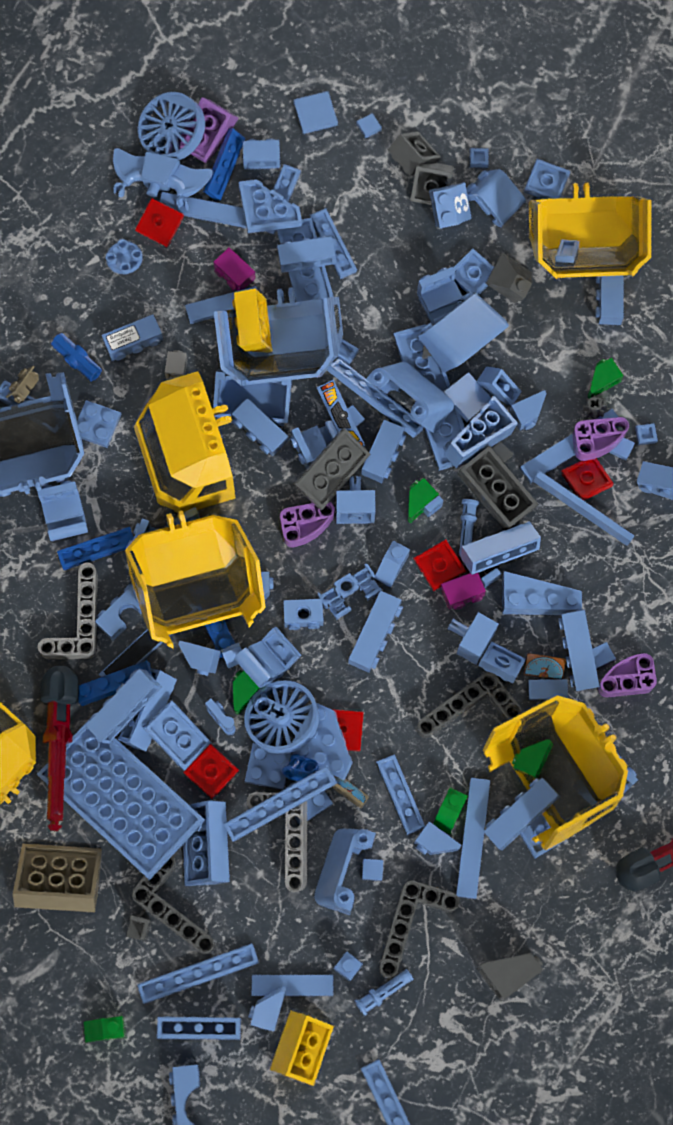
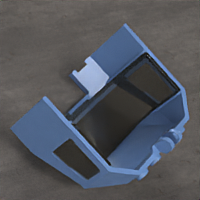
[214,287,343,386]
[0,373,84,497]

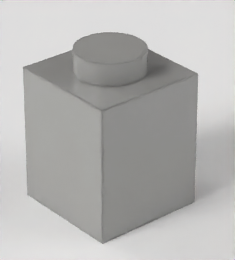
[165,350,188,379]

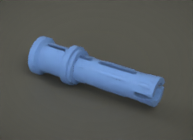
[458,499,479,557]
[355,969,413,1016]

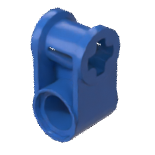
[282,754,320,781]

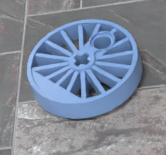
[138,92,205,160]
[244,681,319,754]

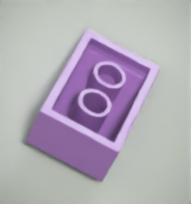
[179,97,238,163]

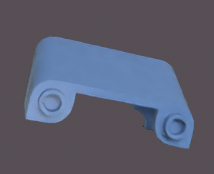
[418,292,509,372]
[366,362,454,433]
[213,368,292,426]
[314,828,376,915]

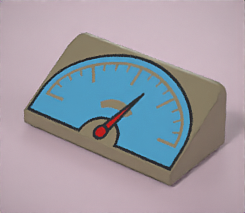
[332,777,369,808]

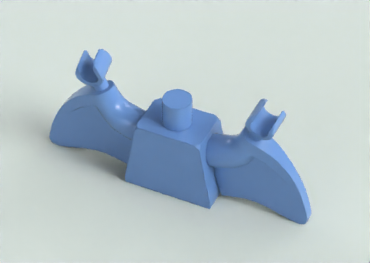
[113,148,213,211]

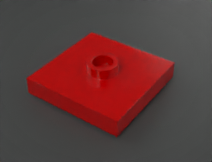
[135,198,185,248]
[561,458,614,501]
[413,539,466,591]
[332,709,364,752]
[183,744,239,800]

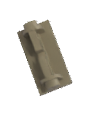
[6,366,39,403]

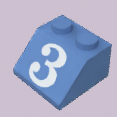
[429,182,472,228]

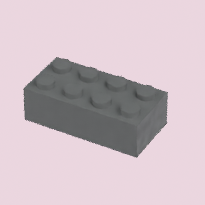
[457,446,538,530]

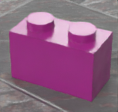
[213,248,256,291]
[440,573,486,610]

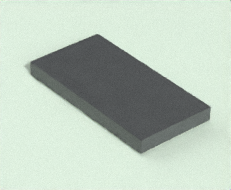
[294,428,371,510]

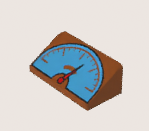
[524,653,566,680]

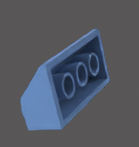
[183,801,230,886]

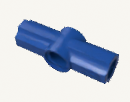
[51,333,102,382]

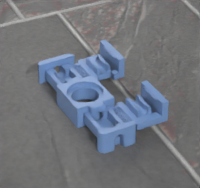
[318,564,382,620]

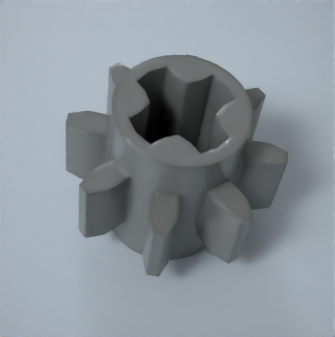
[583,395,607,420]

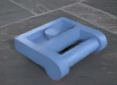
[205,699,236,735]

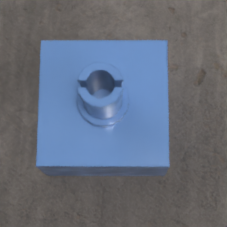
[336,476,375,524]
[447,612,499,665]

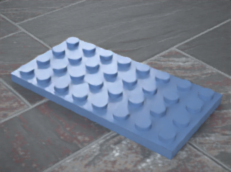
[37,720,205,880]

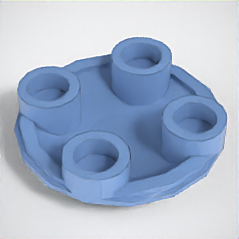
[105,239,143,274]

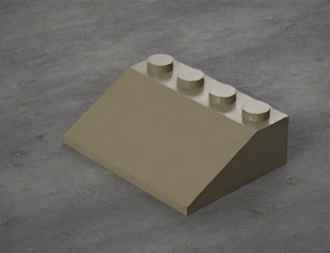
[13,844,102,912]

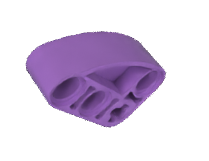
[572,417,629,461]
[280,502,335,547]
[598,653,657,697]

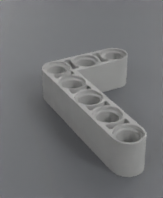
[38,562,98,659]
[247,793,307,892]

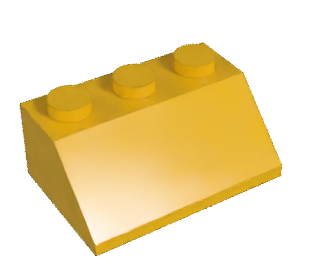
[232,288,273,353]
[270,1010,334,1086]

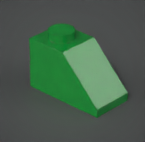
[588,357,624,399]
[408,478,439,524]
[233,670,261,716]
[512,739,553,779]
[433,788,468,835]
[84,1016,126,1043]

